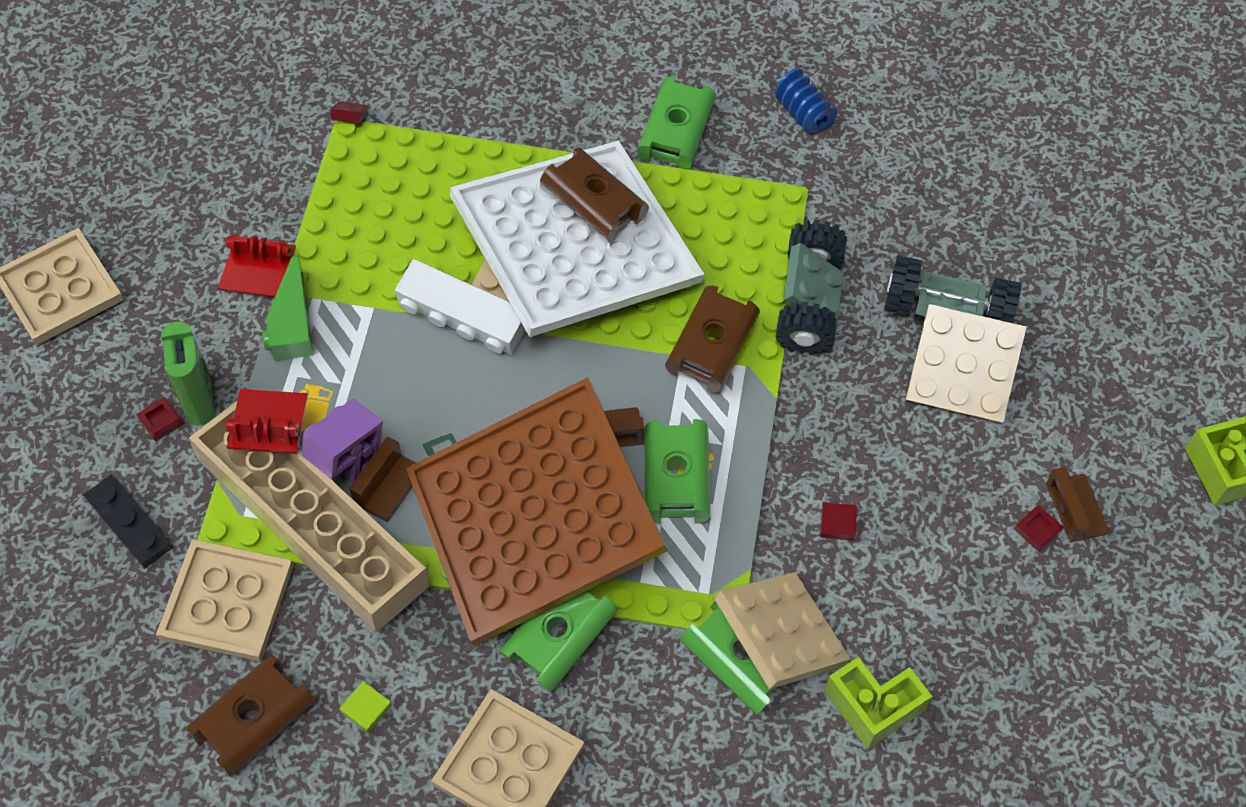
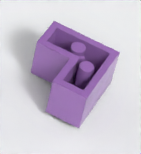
[302,398,383,483]

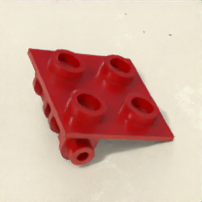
[218,234,296,298]
[226,389,308,454]

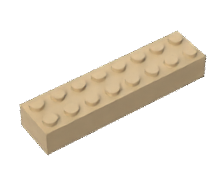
[189,401,429,633]

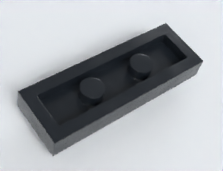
[83,474,173,569]

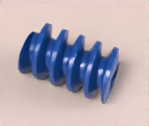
[775,68,838,134]

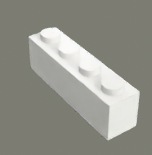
[394,259,526,356]

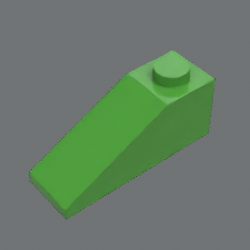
[262,256,314,361]

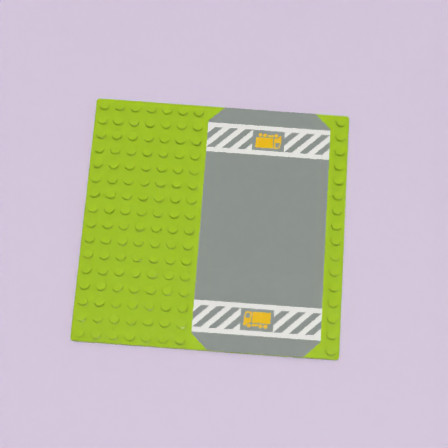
[197,120,808,630]

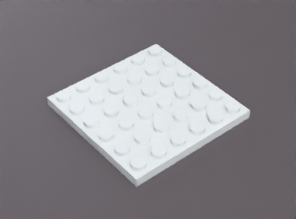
[450,141,704,337]

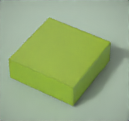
[339,681,392,734]

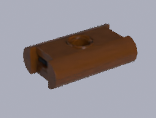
[540,148,649,242]
[665,285,760,392]
[185,654,315,778]

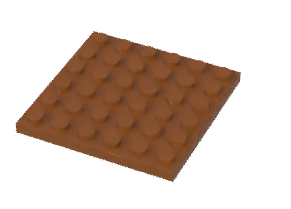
[406,377,668,646]

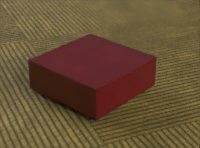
[330,101,368,124]
[136,397,184,442]
[820,502,857,541]
[1014,504,1064,552]

